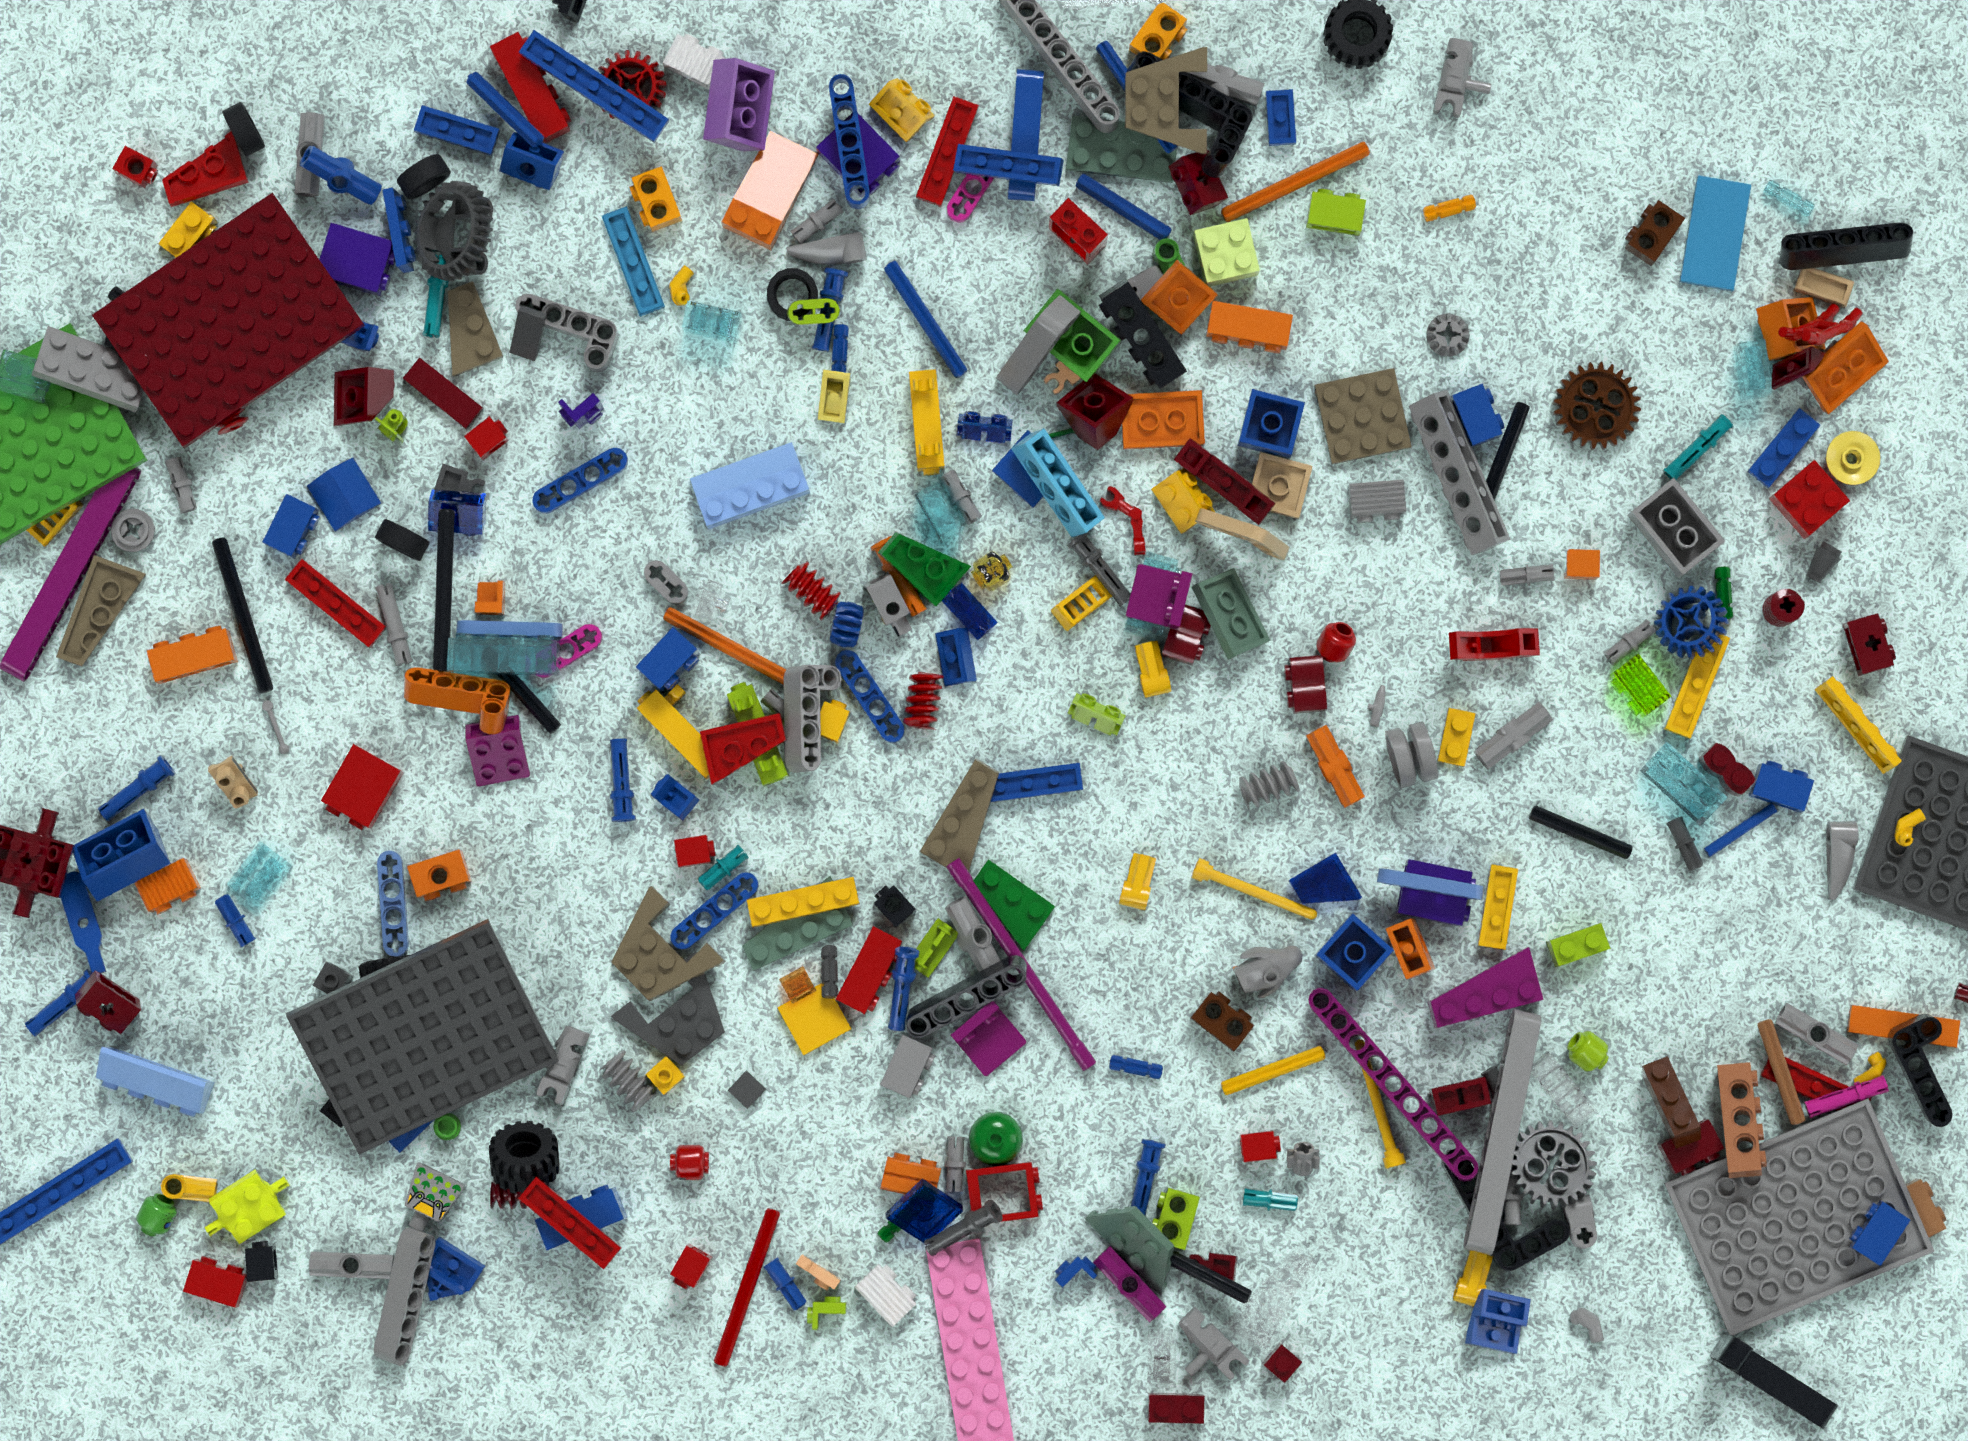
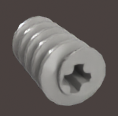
[1239,761,1300,810]
[600,1050,656,1112]

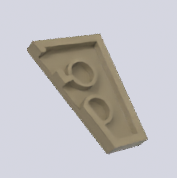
[448,281,503,377]

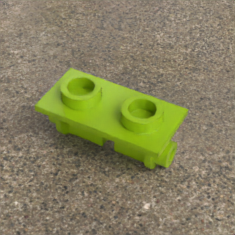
[375,409,408,443]
[1067,693,1126,736]
[915,918,958,978]

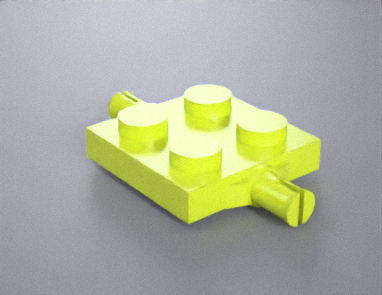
[204,1169,290,1244]

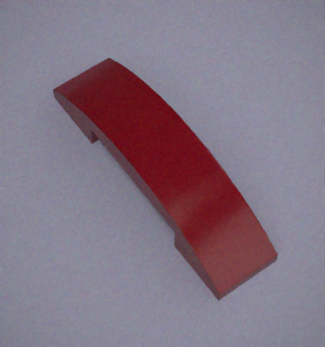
[1174,438,1276,525]

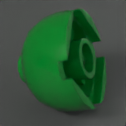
[969,1112,1023,1166]

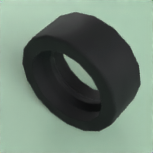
[222,102,265,156]
[397,154,451,199]
[767,268,818,321]
[375,519,430,561]

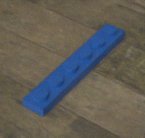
[519,30,669,143]
[0,1138,134,1245]

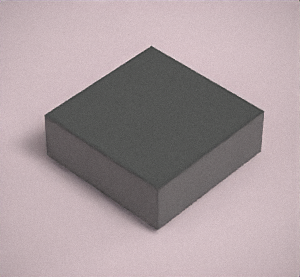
[728,1070,766,1109]

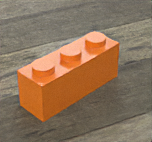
[1206,301,1293,353]
[147,626,238,684]

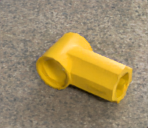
[1135,641,1172,698]
[1119,853,1156,911]
[161,1174,218,1202]
[1453,1250,1493,1307]

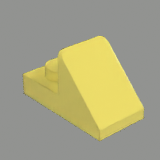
[818,370,851,423]

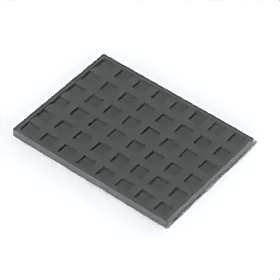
[286,919,559,1155]

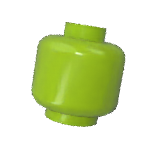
[1567,1031,1609,1072]

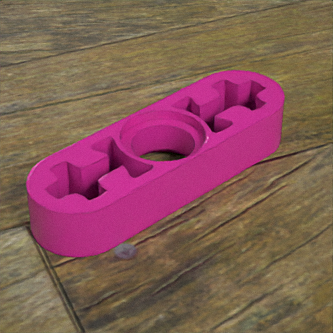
[947,174,994,223]
[531,624,602,678]

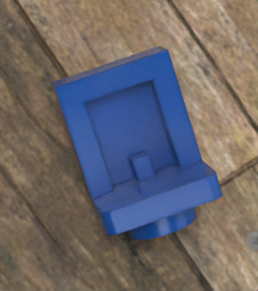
[340,321,379,352]
[651,774,700,821]
[1054,1255,1097,1288]

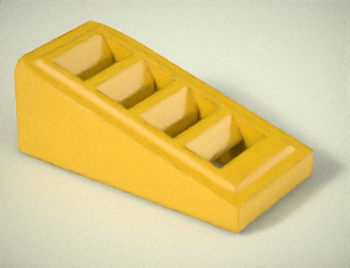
[26,500,84,547]
[1051,575,1112,631]

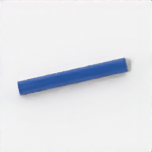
[1704,803,1777,857]

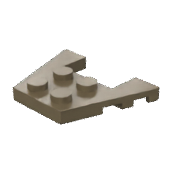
[1125,47,1207,154]
[611,886,726,1001]

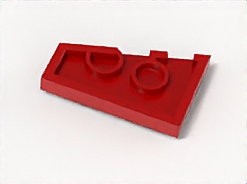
[162,132,249,207]
[700,713,787,785]

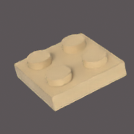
[1252,452,1313,519]

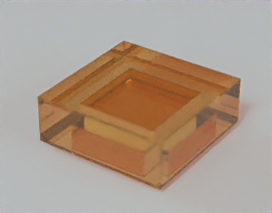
[779,966,816,1004]

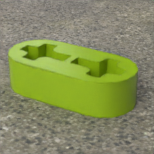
[787,298,840,325]

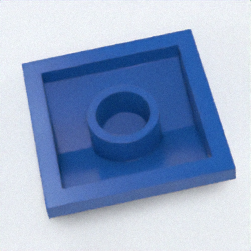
[307,458,382,532]

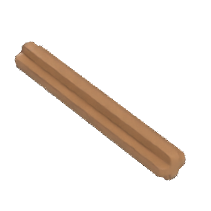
[1757,1019,1805,1125]

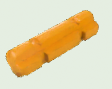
[1423,195,1476,222]

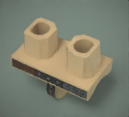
[208,756,258,808]

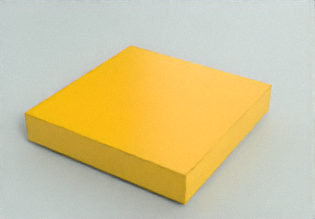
[777,983,851,1056]

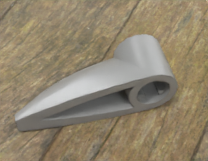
[786,232,867,264]
[1826,821,1858,900]

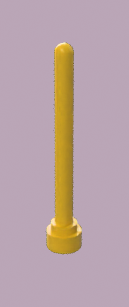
[1191,858,1317,920]
[1355,1039,1406,1169]

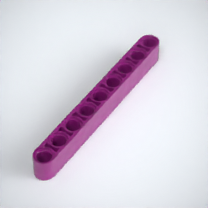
[0,467,141,682]
[1308,988,1478,1182]

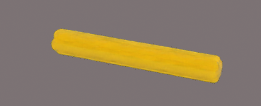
[1221,1046,1325,1095]

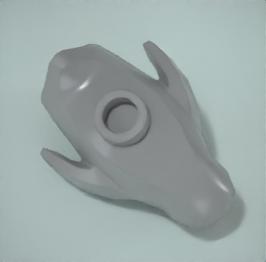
[1233,946,1303,998]

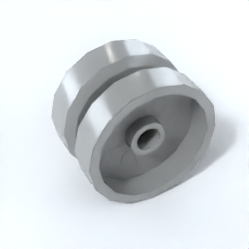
[1385,721,1438,789]

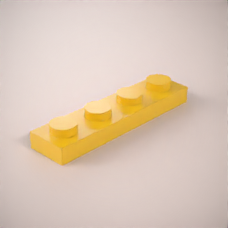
[1664,634,1730,739]
[1814,676,1902,774]
[747,877,860,928]

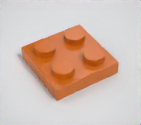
[1141,260,1218,335]

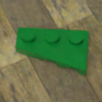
[878,532,971,607]
[973,859,1055,951]

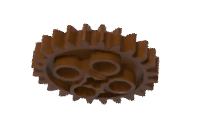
[1552,362,1642,450]

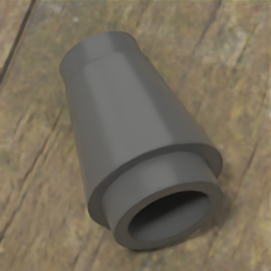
[1806,541,1842,583]

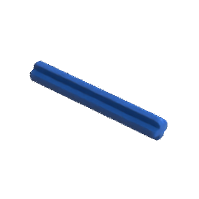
[466,72,544,148]
[1075,174,1172,240]

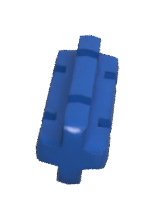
[831,324,849,373]
[1109,1055,1163,1079]

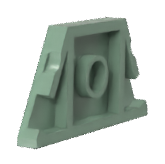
[1085,1206,1174,1294]

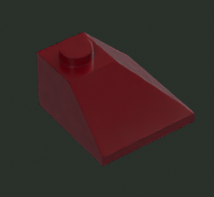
[333,367,395,426]
[1056,373,1133,450]

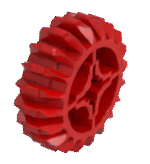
[598,50,667,123]

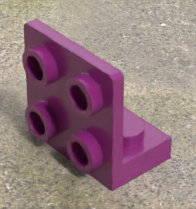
[1126,564,1193,630]
[465,714,530,787]
[950,1001,1026,1076]

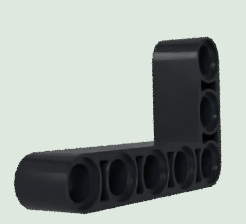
[1127,51,1253,178]
[1441,1149,1570,1271]
[1710,1333,1838,1429]

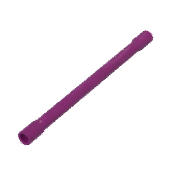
[946,858,1096,1071]

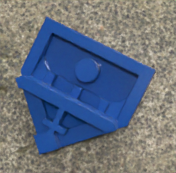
[427,1236,485,1301]

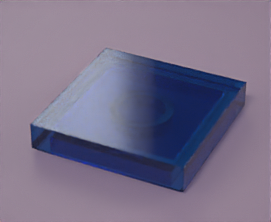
[885,1178,964,1243]

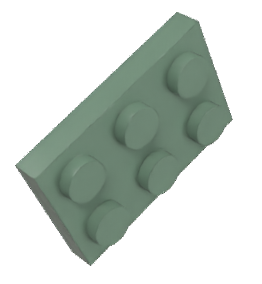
[1192,568,1271,660]

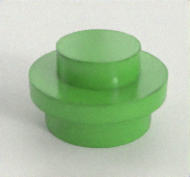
[433,1113,461,1140]

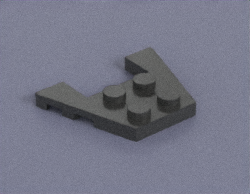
[611,951,725,1066]

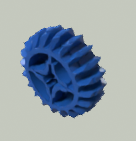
[1654,586,1729,659]

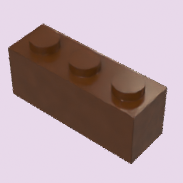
[1642,1056,1701,1149]

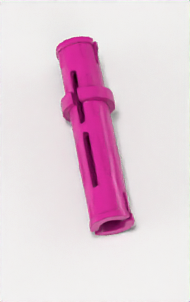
[1804,1075,1889,1118]

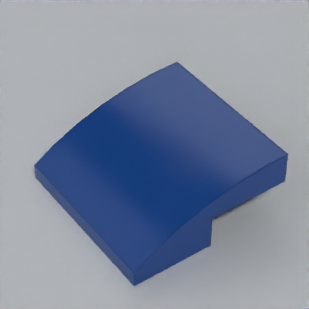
[992,430,1044,508]
[1465,1289,1531,1354]

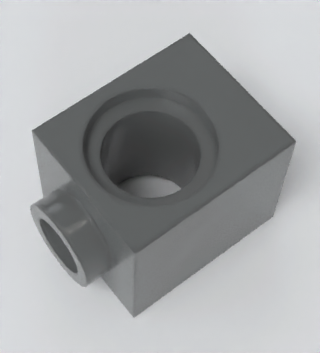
[312,962,353,994]

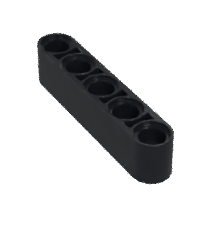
[1779,223,1913,270]
[906,955,1027,1038]

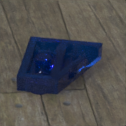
[1288,853,1362,904]

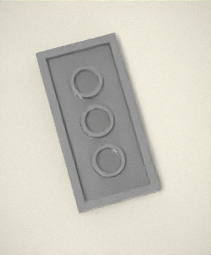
[31,326,144,413]

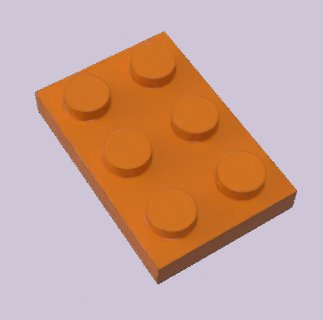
[1802,321,1889,414]
[1122,390,1205,450]

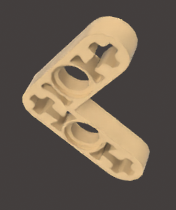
[1195,508,1290,560]

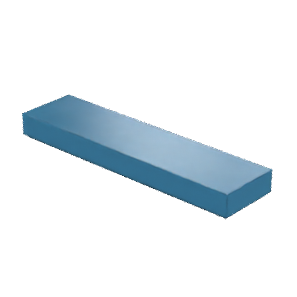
[602,206,665,317]

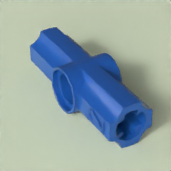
[300,146,382,205]

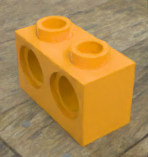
[1129,1,1188,60]
[629,166,682,232]

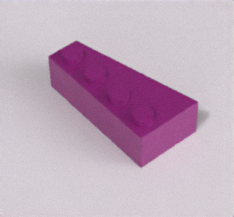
[1428,947,1544,1028]

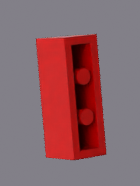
[836,926,903,1014]

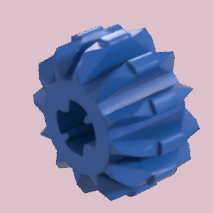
[830,601,864,648]

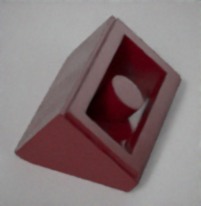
[1772,346,1825,390]

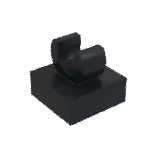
[552,0,587,23]

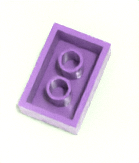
[703,58,775,152]

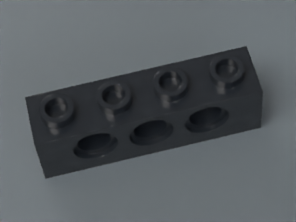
[1098,278,1187,389]

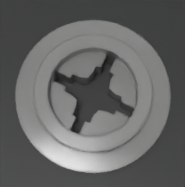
[1426,313,1470,357]
[111,509,155,552]

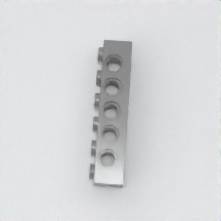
[1409,390,1511,555]

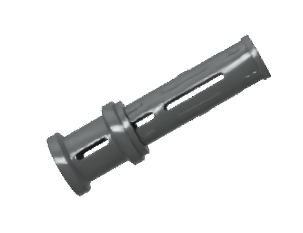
[1067,533,1131,607]
[924,1200,1003,1256]

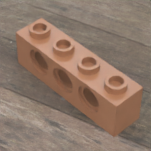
[1717,1062,1767,1178]

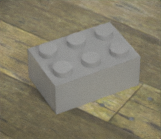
[1627,478,1725,579]

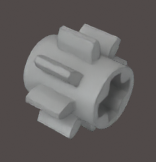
[1287,1142,1320,1176]

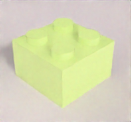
[1193,218,1260,287]

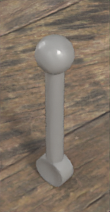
[262,700,289,754]

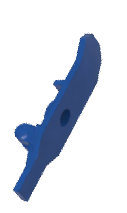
[60,871,107,973]

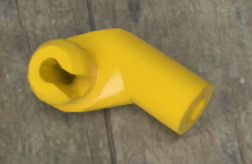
[669,265,694,306]
[1894,808,1926,847]
[1853,1052,1887,1083]

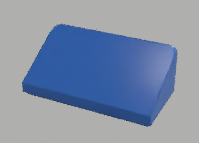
[935,628,977,687]

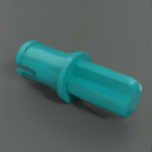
[698,845,749,890]
[1243,1188,1298,1211]

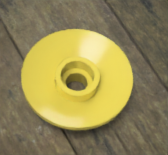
[1826,431,1880,485]

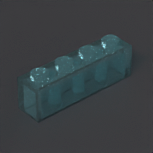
[447,633,560,676]

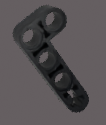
[1888,1014,1953,1127]

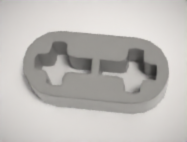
[644,560,688,605]

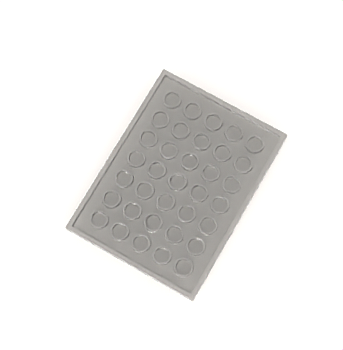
[1664,1098,1935,1335]

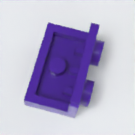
[558,393,604,429]

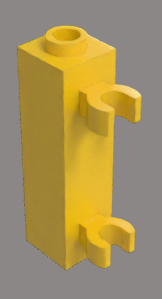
[909,369,945,476]
[637,684,710,780]

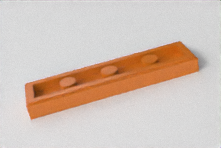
[1847,1005,1960,1048]

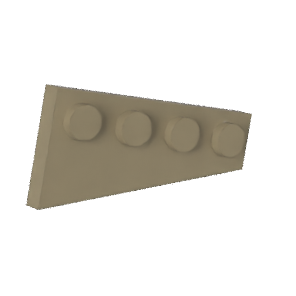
[56,555,146,667]
[920,758,1000,871]

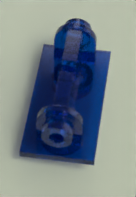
[957,411,1013,444]
[942,582,998,641]

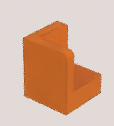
[1564,549,1600,580]
[475,580,505,615]

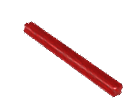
[714,1208,780,1367]

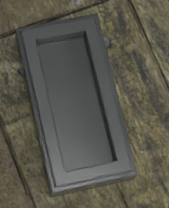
[509,305,547,361]

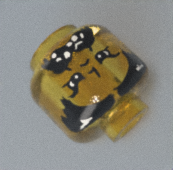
[971,551,1013,591]

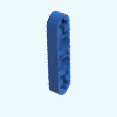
[532,448,628,514]
[835,650,904,743]
[670,872,759,949]

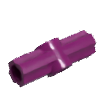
[1093,1246,1167,1323]

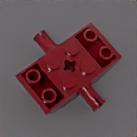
[0,808,75,918]

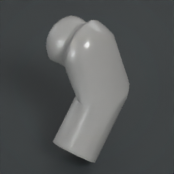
[1570,1308,1604,1343]

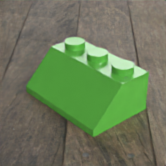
[1023,289,1122,382]

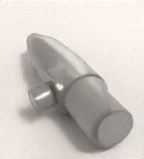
[1367,685,1385,727]

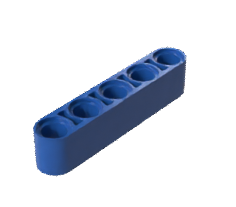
[1008,69,1044,201]
[829,74,870,209]

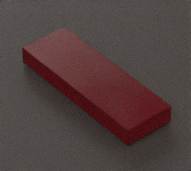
[403,357,484,430]

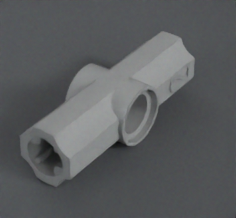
[1186,64,1265,107]
[294,112,325,197]
[1474,702,1553,770]
[945,896,1001,972]
[1775,1003,1859,1065]
[309,1251,394,1279]

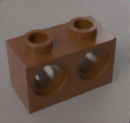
[1625,200,1685,266]
[1190,991,1255,1052]

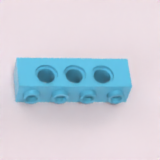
[1011,428,1105,537]

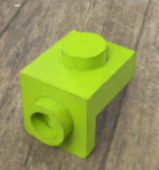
[807,1296,847,1330]

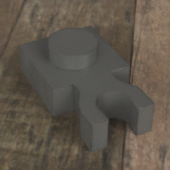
[434,464,486,501]

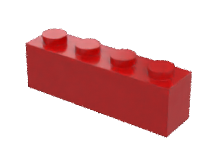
[490,32,572,144]

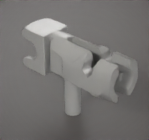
[1433,38,1491,118]
[536,1025,590,1105]
[1178,1307,1249,1380]

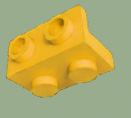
[1151,468,1215,534]

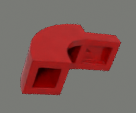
[1449,628,1540,661]

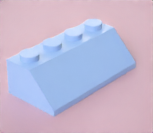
[690,442,810,530]
[96,1047,215,1117]

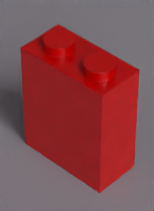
[321,744,404,830]

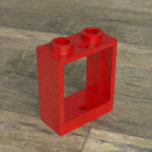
[1049,198,1108,265]
[966,1162,1043,1222]

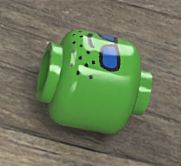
[136,1193,177,1236]

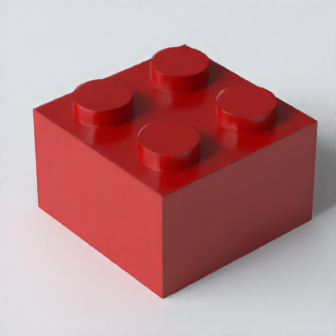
[1769,460,1850,539]

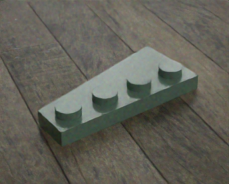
[742,876,853,971]

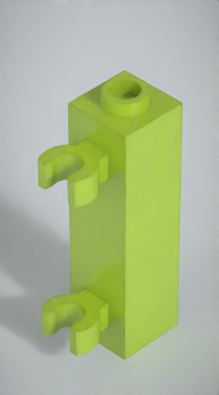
[727,682,789,787]

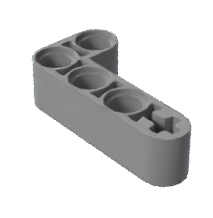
[515,294,619,373]
[996,295,1081,395]
[784,664,841,773]

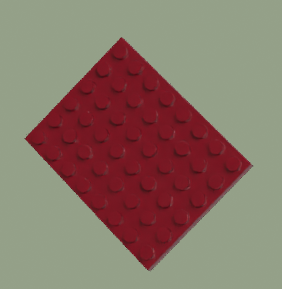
[92,192,365,449]

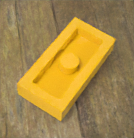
[1437,708,1476,767]

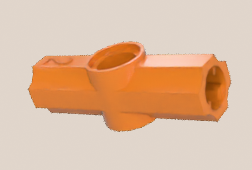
[1306,725,1365,808]

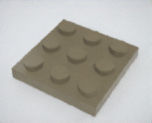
[1314,368,1412,465]

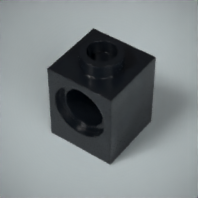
[874,885,916,928]
[245,1241,278,1282]

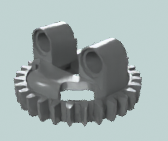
[413,181,493,281]

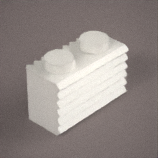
[663,34,726,90]
[855,1264,917,1327]

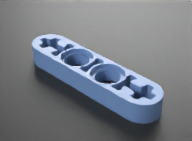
[456,620,563,639]
[377,850,409,957]
[1377,868,1484,900]

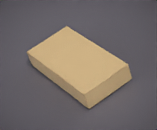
[1793,268,1854,308]

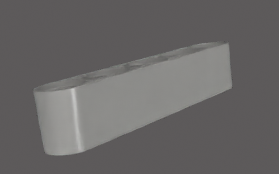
[374,1227,435,1366]

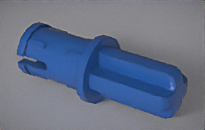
[215,894,256,948]
[763,1257,806,1310]

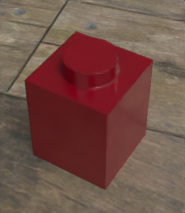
[1262,1342,1302,1383]

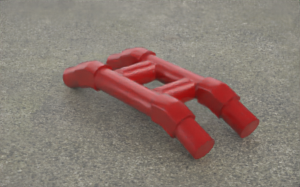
[1778,304,1863,346]

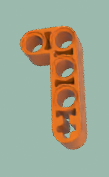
[404,667,510,734]

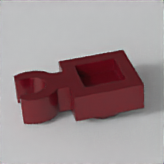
[1189,1252,1238,1281]

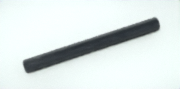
[433,509,455,671]
[212,537,273,693]

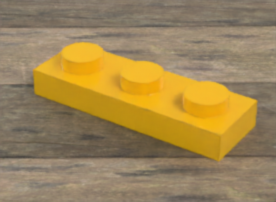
[1478,864,1518,950]

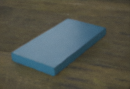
[1679,175,1751,291]

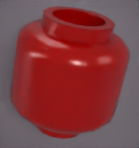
[1316,622,1356,663]
[670,1145,709,1180]

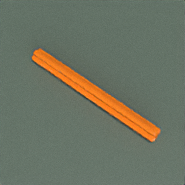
[1221,142,1370,222]
[663,607,786,685]

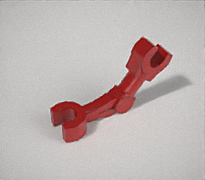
[1099,486,1146,556]

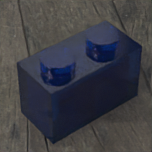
[428,489,486,536]

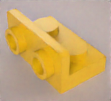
[869,78,935,142]
[158,201,218,257]

